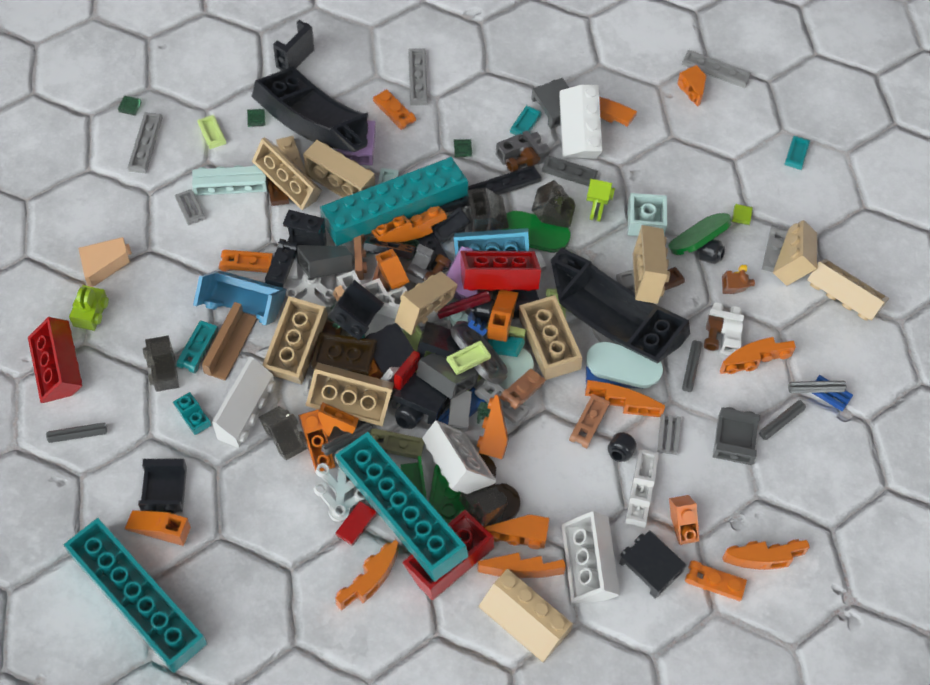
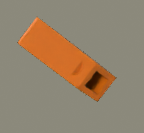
[488,290,518,342]
[477,394,509,460]
[298,409,335,472]
[124,510,191,546]
[485,514,550,549]

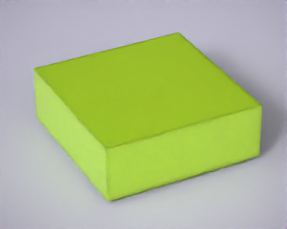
[732,204,753,225]

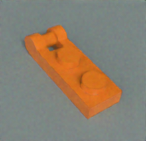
[373,89,416,130]
[219,250,273,273]
[685,561,747,601]

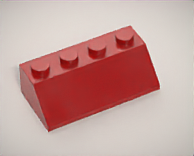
[460,251,541,291]
[28,316,83,403]
[403,510,495,601]

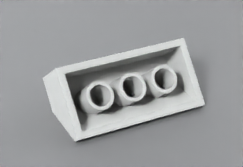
[559,84,602,159]
[212,357,276,448]
[422,420,496,494]
[561,511,620,603]

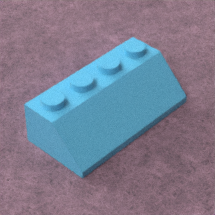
[454,228,529,256]

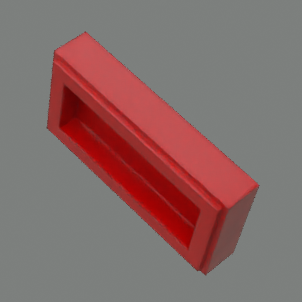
[393,351,420,391]
[335,501,377,546]

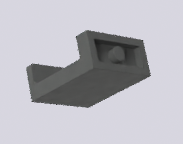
[531,78,569,129]
[713,407,761,465]

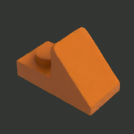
[317,402,359,438]

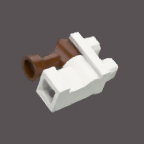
[703,302,744,355]

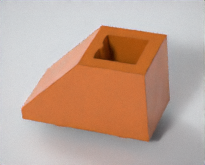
[677,65,706,106]
[375,249,409,290]
[669,495,699,545]

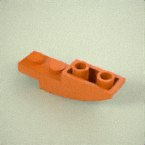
[371,206,447,242]
[720,337,796,374]
[722,539,810,570]
[335,540,399,611]

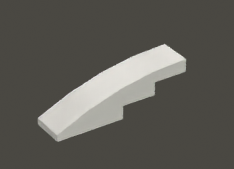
[625,449,659,528]

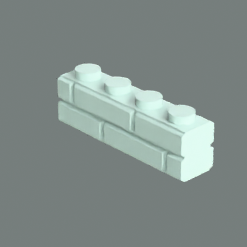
[192,165,267,196]

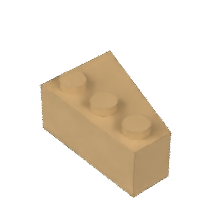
[773,220,817,286]
[395,271,458,335]

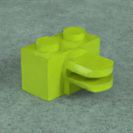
[586,179,615,222]
[69,285,109,331]

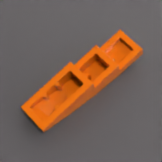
[599,97,637,127]
[585,380,665,417]
[477,552,566,578]

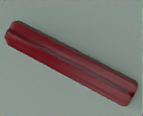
[437,290,491,319]

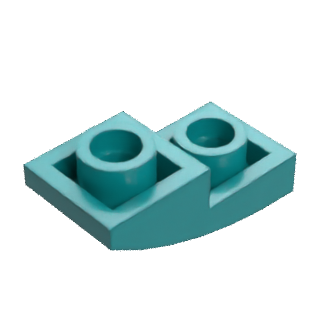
[173,392,212,435]

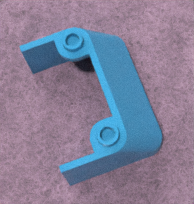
[193,271,287,325]

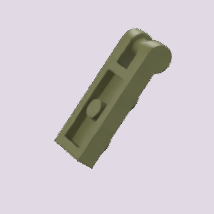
[370,429,425,459]

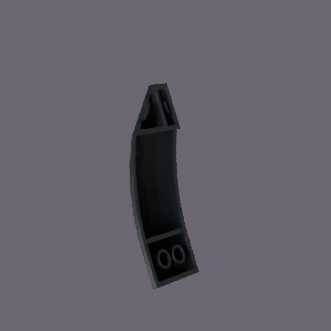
[251,66,368,152]
[551,248,690,363]

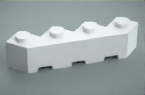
[337,270,438,327]

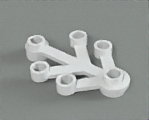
[286,274,335,318]
[314,448,366,522]

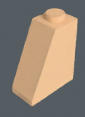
[78,237,132,287]

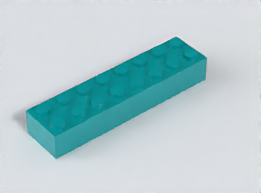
[320,157,468,246]
[335,432,469,582]
[63,517,207,674]

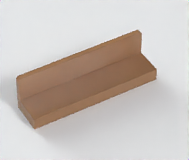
[202,302,257,380]

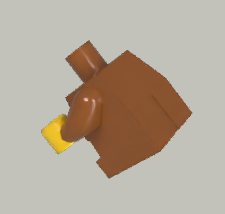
[722,265,755,294]

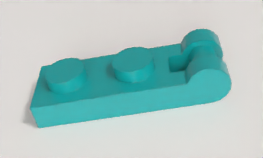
[176,320,218,373]

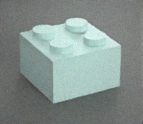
[627,193,667,236]

